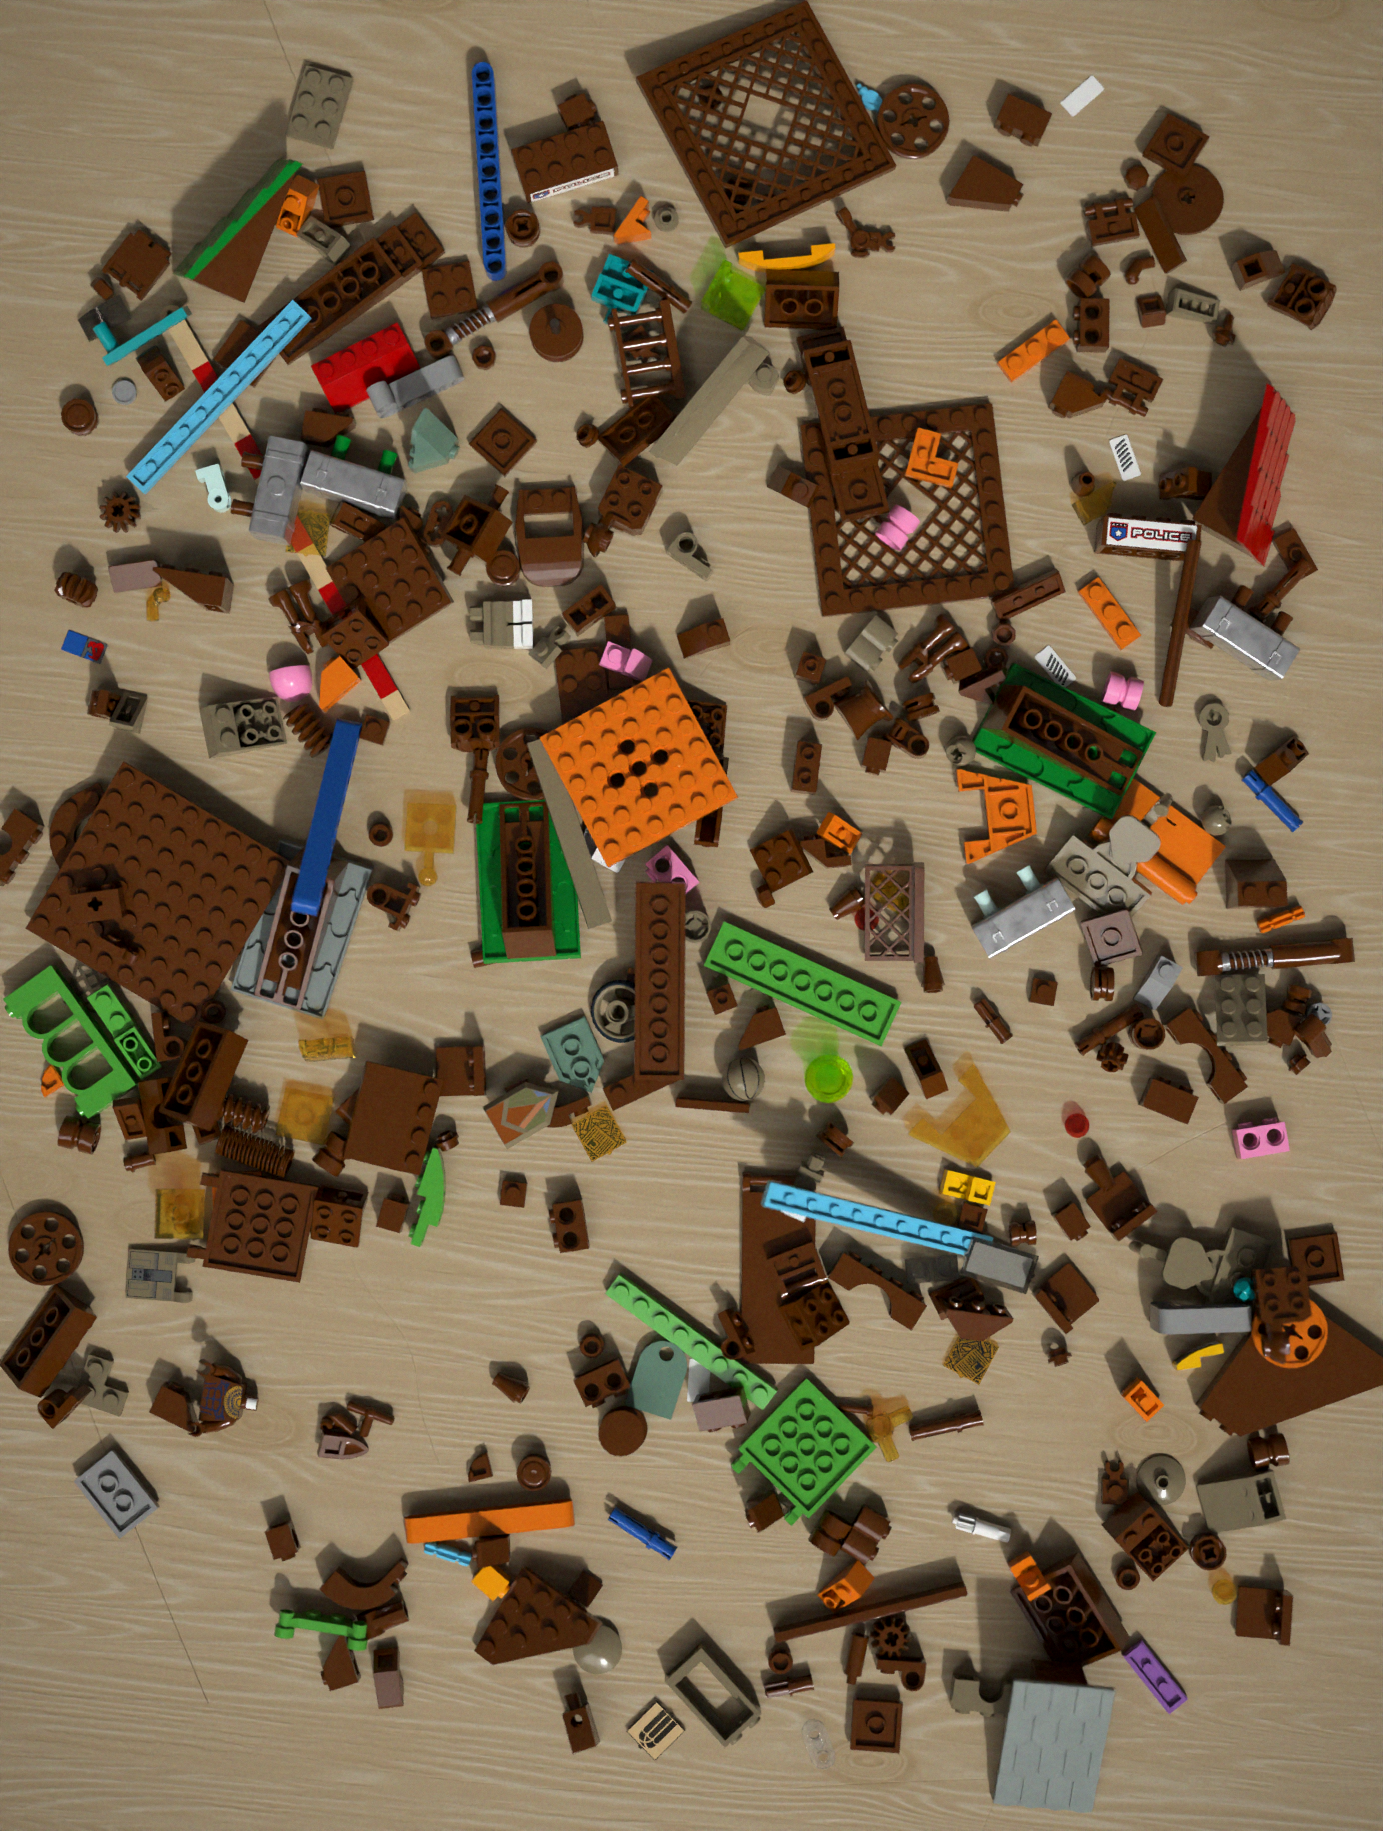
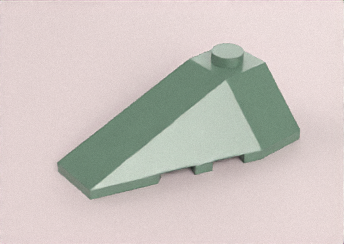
[408,407,460,473]

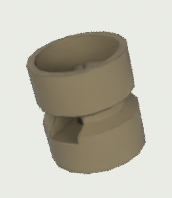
[685,911,711,943]

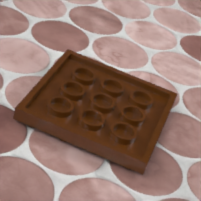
[326,518,454,644]

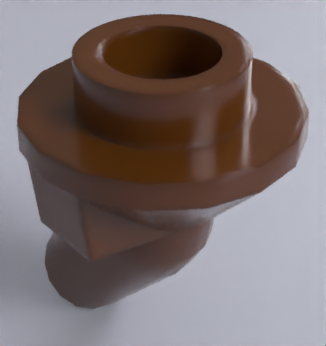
[1211,314,1236,347]

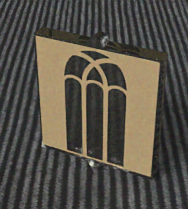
[626,1700,686,1760]

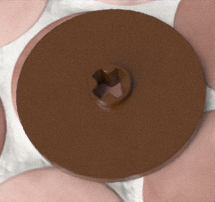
[1151,165,1224,235]

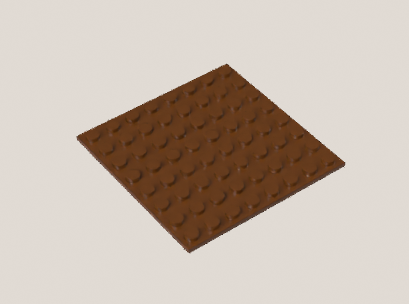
[25,761,291,1029]

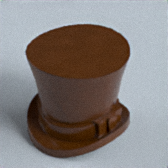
[833,679,894,741]
[598,1406,648,1457]

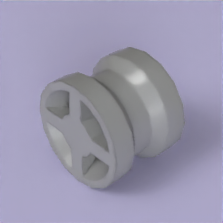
[1303,1003,1332,1026]

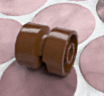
[1065,254,1111,298]
[1128,1018,1165,1050]
[58,1116,101,1155]
[312,1131,350,1177]
[1247,1432,1290,1471]
[808,1509,853,1556]

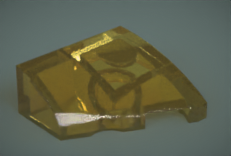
[298,1037,355,1062]

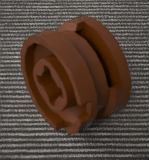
[506,209,540,248]
[61,399,99,436]
[486,550,521,587]
[902,693,940,722]
[1090,967,1115,1001]
[816,1121,854,1158]
[516,1453,552,1491]
[1189,1532,1227,1571]

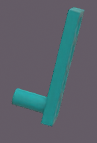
[93,306,192,366]

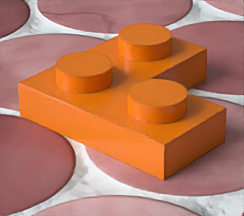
[905,428,959,488]

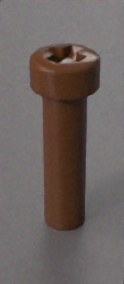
[838,1403,874,1417]

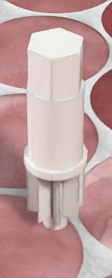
[952,1513,1011,1543]

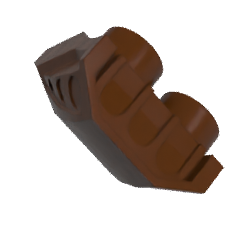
[1267,263,1337,330]
[450,695,500,752]

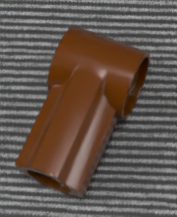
[1293,1014,1332,1058]
[356,1600,410,1640]

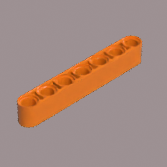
[404,1499,575,1544]

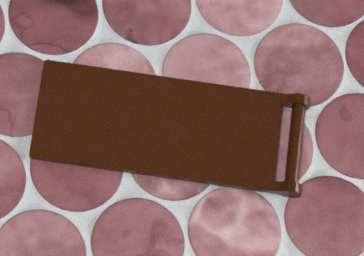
[741,1172,816,1364]

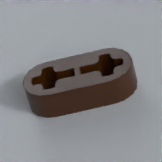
[424,501,454,547]

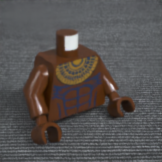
[187,1359,259,1437]

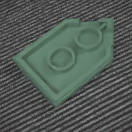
[540,1016,604,1093]

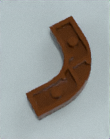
[49,783,105,869]

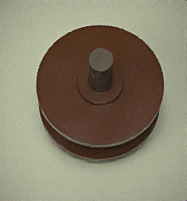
[529,304,584,362]

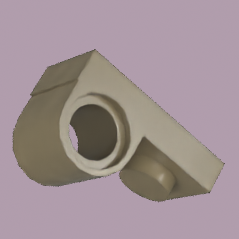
[296,216,351,266]
[667,532,712,582]

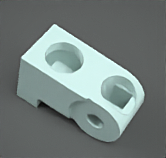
[195,464,232,513]

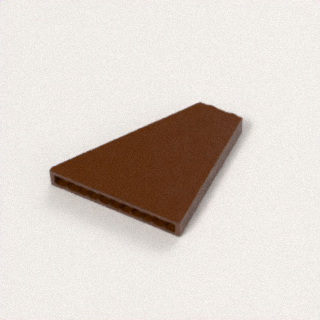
[1195,1316,1383,1437]

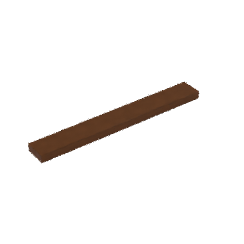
[773,1581,968,1643]

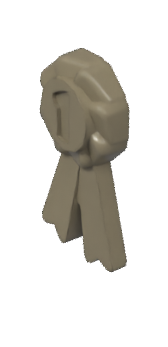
[1199,703,1231,762]

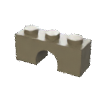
[950,1673,1013,1718]

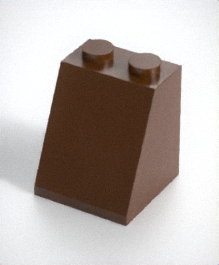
[1225,859,1288,909]

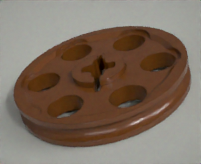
[876,84,949,159]
[496,727,549,801]
[8,1211,84,1286]

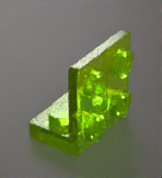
[701,259,765,331]

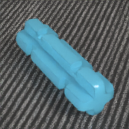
[424,1541,472,1566]

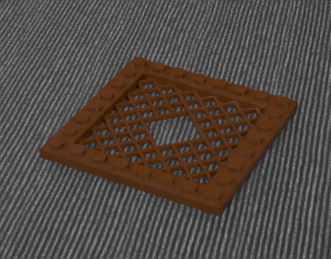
[636,0,897,249]
[800,403,1014,618]

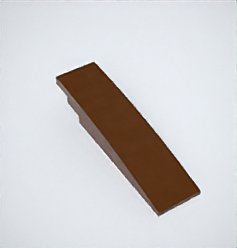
[259,212,446,365]

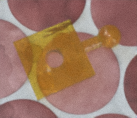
[405,802,457,886]

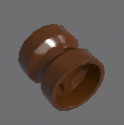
[1281,984,1312,1015]
[1009,1220,1037,1246]

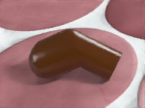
[1124,255,1155,285]

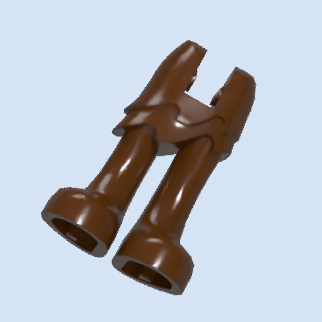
[268,579,328,654]
[897,614,970,683]

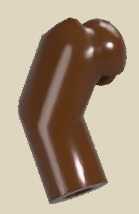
[320,1412,358,1436]

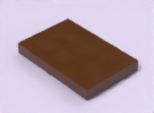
[598,396,677,467]

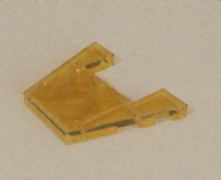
[907,1064,1011,1167]

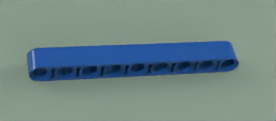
[472,62,507,281]
[292,718,362,916]

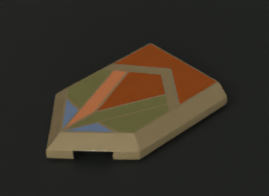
[483,1082,559,1149]

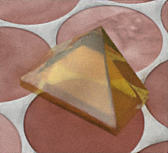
[870,872,909,919]

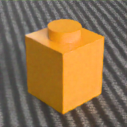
[471,1565,511,1601]

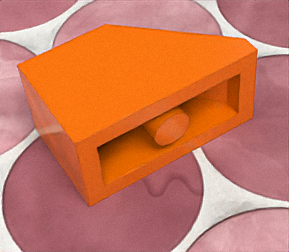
[319,656,362,712]

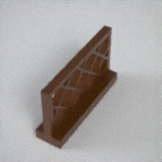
[865,862,925,963]

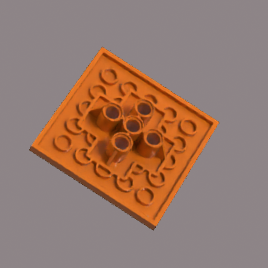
[539,667,738,867]

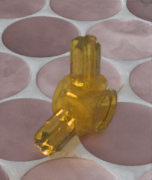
[865,1406,913,1462]

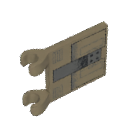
[126,1249,195,1303]

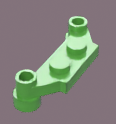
[274,1609,368,1651]

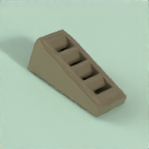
[1166,288,1220,324]

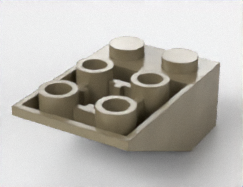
[200,696,287,759]
[1196,1468,1286,1533]

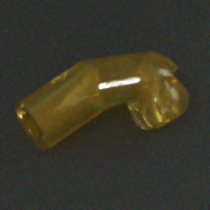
[146,587,171,621]

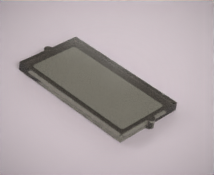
[960,1236,1039,1294]

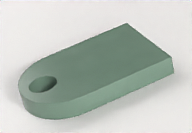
[624,1340,687,1420]

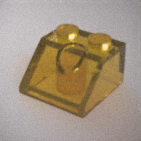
[154,1188,205,1239]

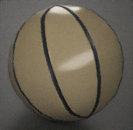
[722,1058,765,1101]

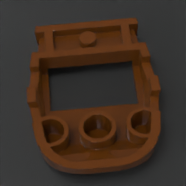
[515,486,585,587]

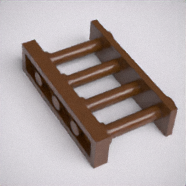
[607,299,686,409]

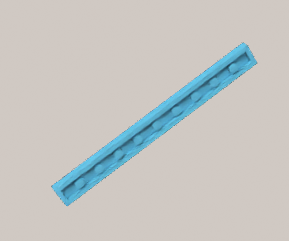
[126,300,312,495]
[761,1180,994,1256]

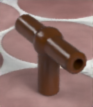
[347,1401,395,1437]

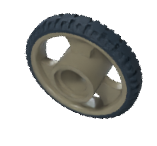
[591,979,635,1043]

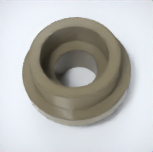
[655,207,679,232]

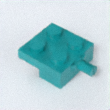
[591,254,654,324]

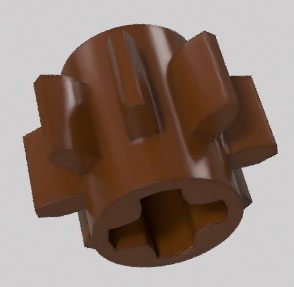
[1096,1042,1129,1072]

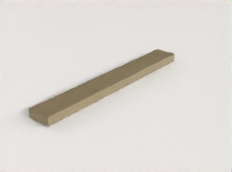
[526,739,612,929]

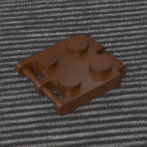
[102,229,172,301]

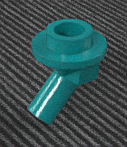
[1233,1277,1254,1302]

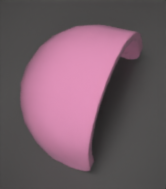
[269,665,313,702]

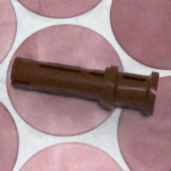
[1248,557,1312,624]

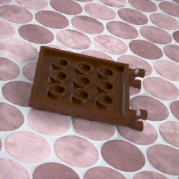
[186,1169,318,1283]

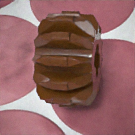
[99,491,141,533]
[54,572,98,608]
[870,1615,912,1658]

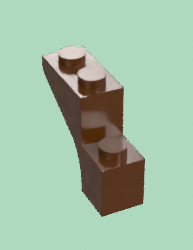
[694,756,729,847]

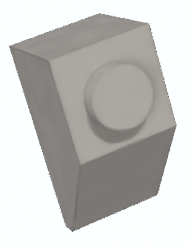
[1133,955,1183,1010]

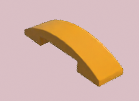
[738,243,836,273]

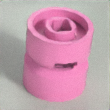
[875,505,920,551]
[1102,671,1144,711]

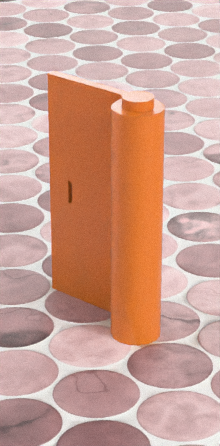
[1088,778,1226,905]

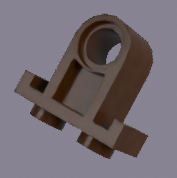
[135,345,185,402]
[1158,467,1212,500]
[366,883,421,932]

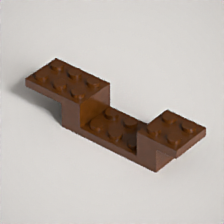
[796,326,889,523]

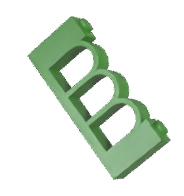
[3,965,139,1119]

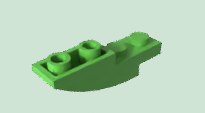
[87,983,162,1080]
[408,1146,446,1247]

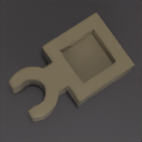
[528,625,571,669]

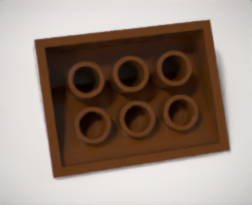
[342,1061,444,1175]
[1010,1552,1130,1667]

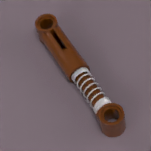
[425,261,564,360]
[1195,938,1355,977]

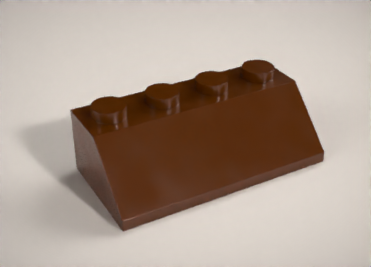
[0,1284,97,1398]

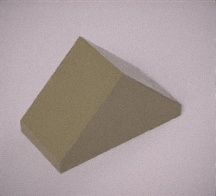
[109,692,148,734]

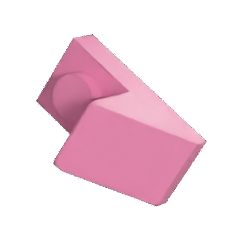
[599,641,653,682]

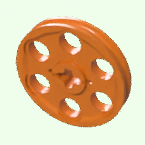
[1251,1300,1328,1368]

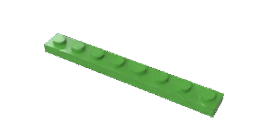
[605,1272,778,1410]

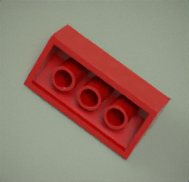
[311,322,421,414]

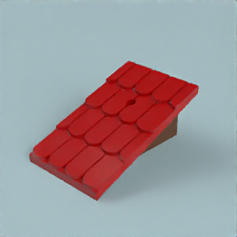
[1192,383,1296,567]

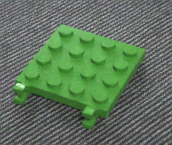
[731,1377,877,1526]

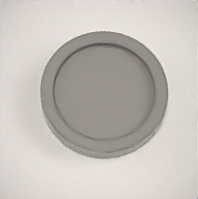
[112,380,137,405]

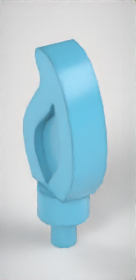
[857,83,883,113]

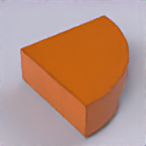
[41,1064,64,1097]

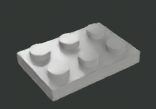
[74,1449,160,1539]

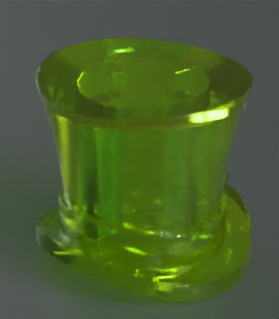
[804,1055,853,1103]

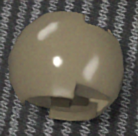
[945,736,976,766]
[1201,805,1232,836]

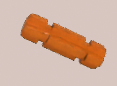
[1257,906,1305,933]

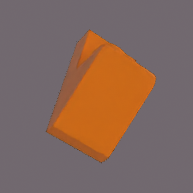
[614,196,652,245]
[817,812,862,855]
[1120,1377,1164,1422]
[1007,1550,1051,1601]

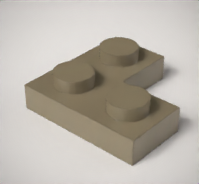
[77,1353,129,1416]

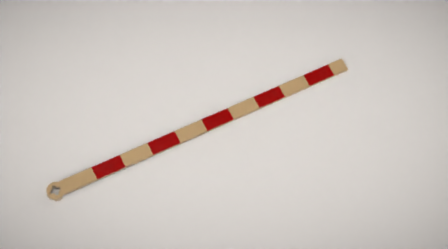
[160,305,410,721]

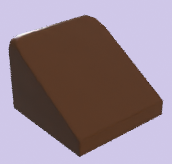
[1137,295,1166,328]
[568,1570,603,1608]

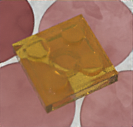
[275,1087,335,1145]

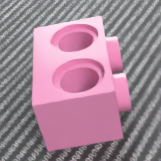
[645,845,699,894]
[1232,1117,1290,1159]

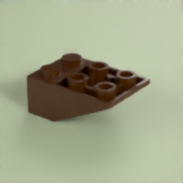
[153,564,234,614]
[687,700,727,754]
[1101,1492,1189,1582]

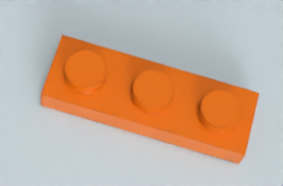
[997,319,1070,383]
[1078,577,1141,651]

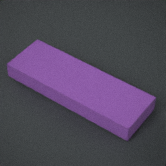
[1122,1639,1188,1714]

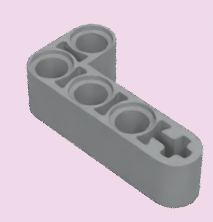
[366,356,464,419]
[1150,1302,1252,1334]

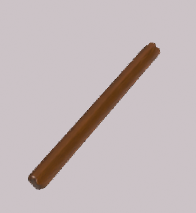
[1159,538,1201,707]

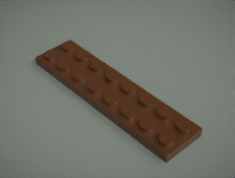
[635,882,686,1080]

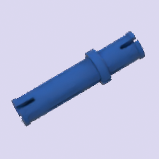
[1241,769,1303,832]
[607,1506,677,1560]

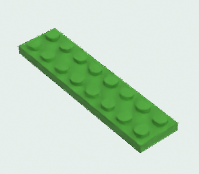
[704,921,901,1047]

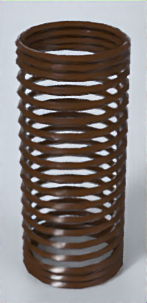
[215,1125,295,1179]

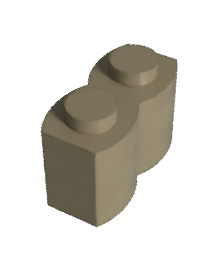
[745,363,779,396]
[844,615,898,672]

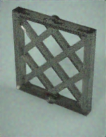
[63,961,113,1014]

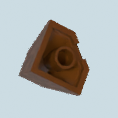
[1048,371,1108,418]

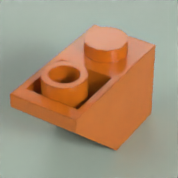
[276,175,319,238]
[817,1560,875,1613]

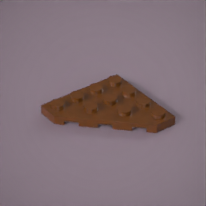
[474,1566,603,1665]

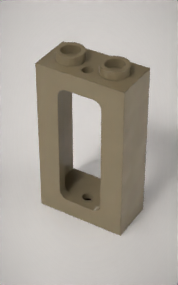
[665,1642,761,1748]

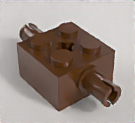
[440,484,513,576]

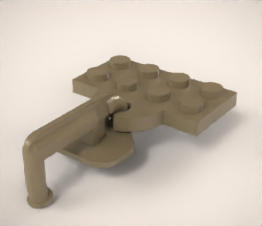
[1044,793,1173,917]
[1129,1226,1277,1336]

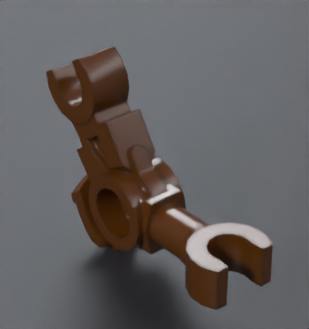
[836,206,895,259]

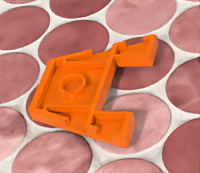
[956,769,1037,864]

